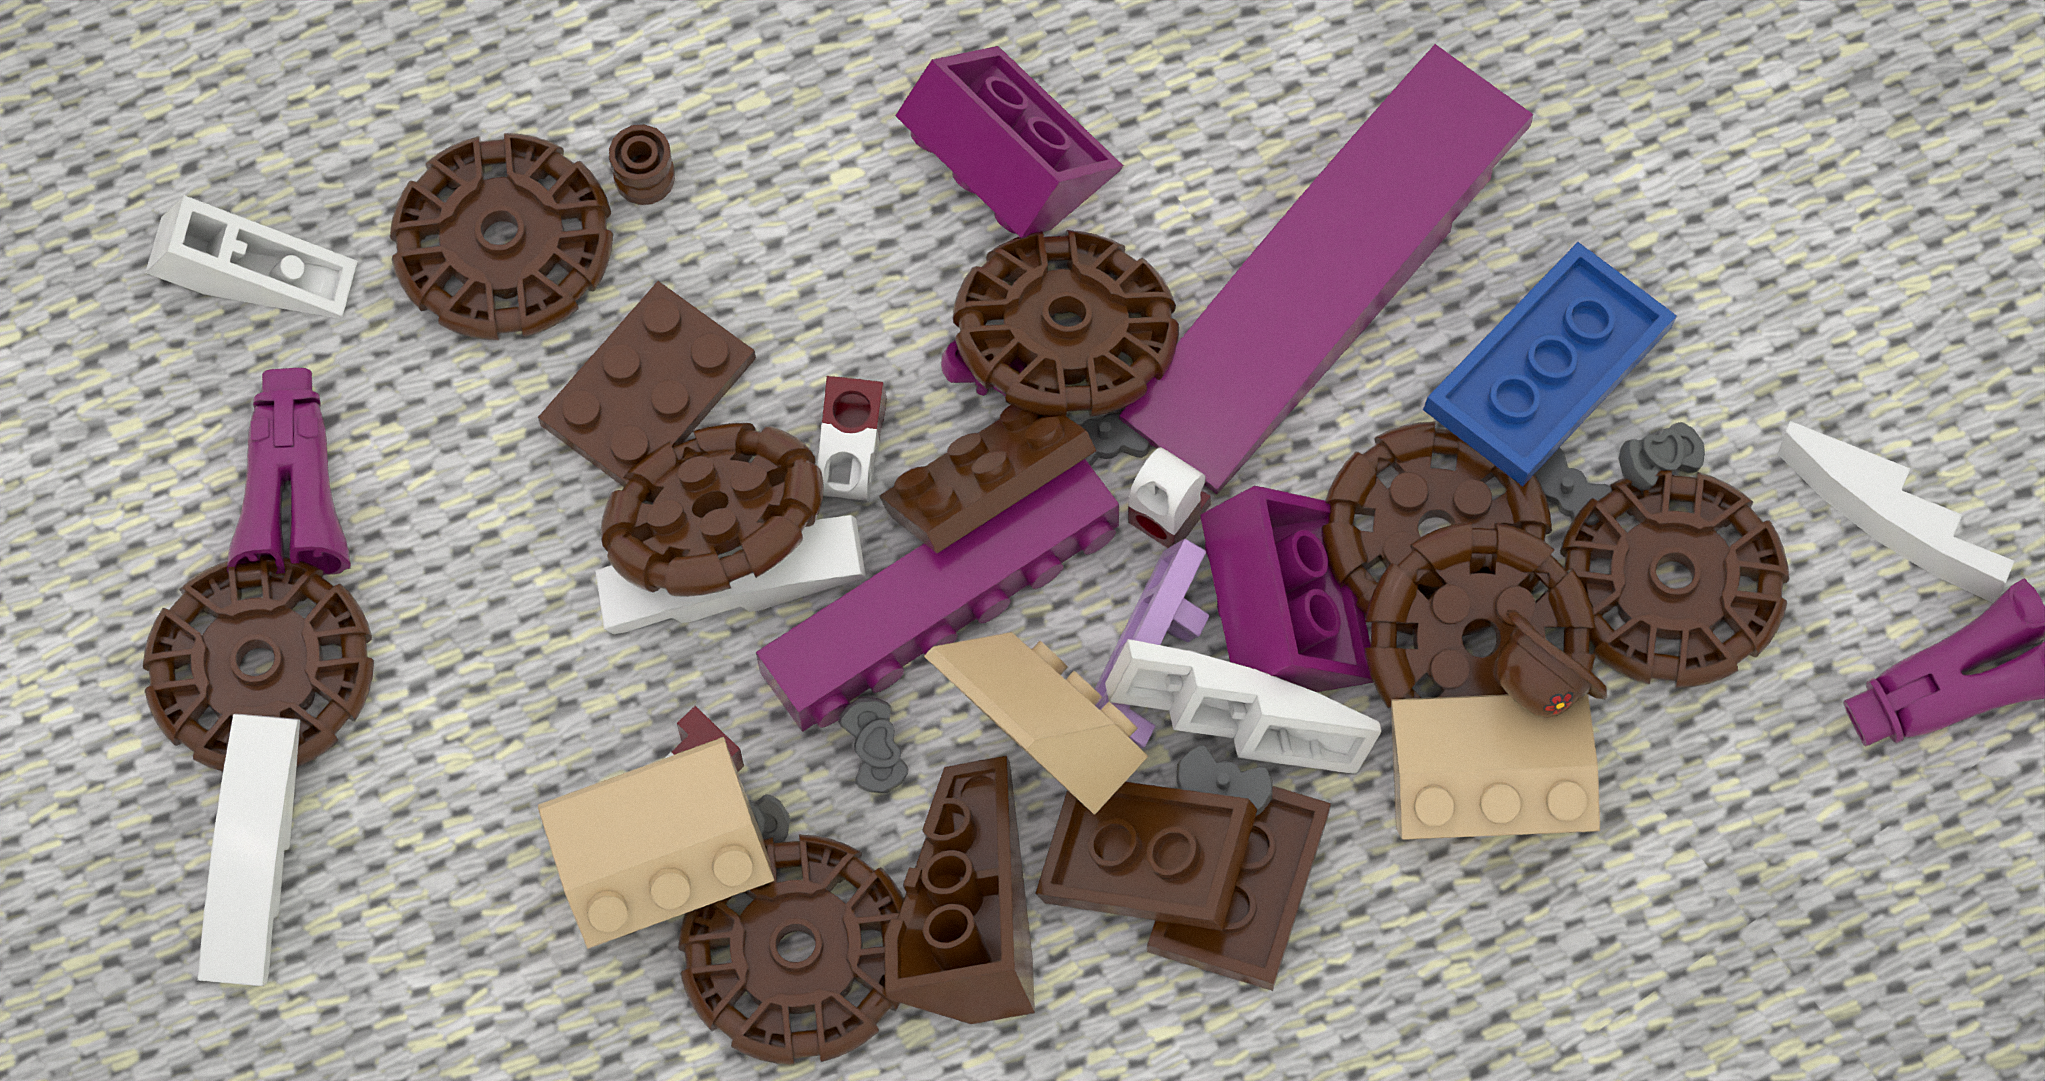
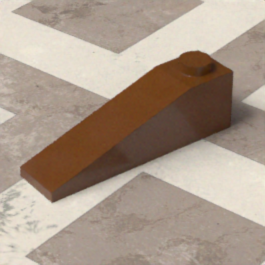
[884,756,1035,1024]

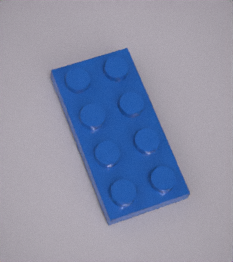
[1423,242,1677,486]

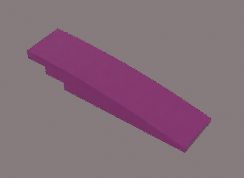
[1119,44,1533,494]

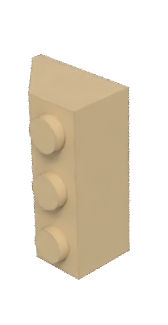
[924,632,1149,815]
[1391,694,1600,840]
[538,737,774,949]

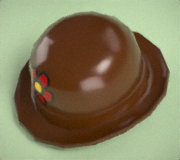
[1495,610,1607,718]

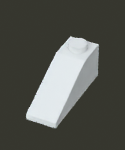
[145,195,358,319]

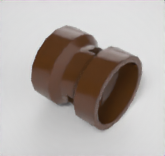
[609,124,675,205]

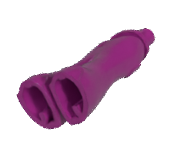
[227,367,351,575]
[1843,578,2045,747]

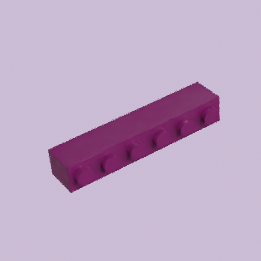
[756,459,1119,732]

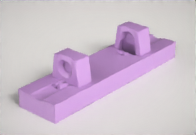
[1095,539,1209,748]

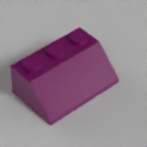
[895,46,1124,238]
[1200,485,1373,692]

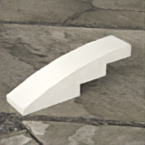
[1778,421,2014,603]
[595,515,866,634]
[1105,639,1382,774]
[198,714,300,986]

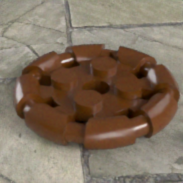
[390,133,613,340]
[952,230,1179,417]
[1321,421,1552,636]
[600,423,824,597]
[1560,470,1790,688]
[1365,522,1596,709]
[143,555,374,772]
[678,834,904,1065]

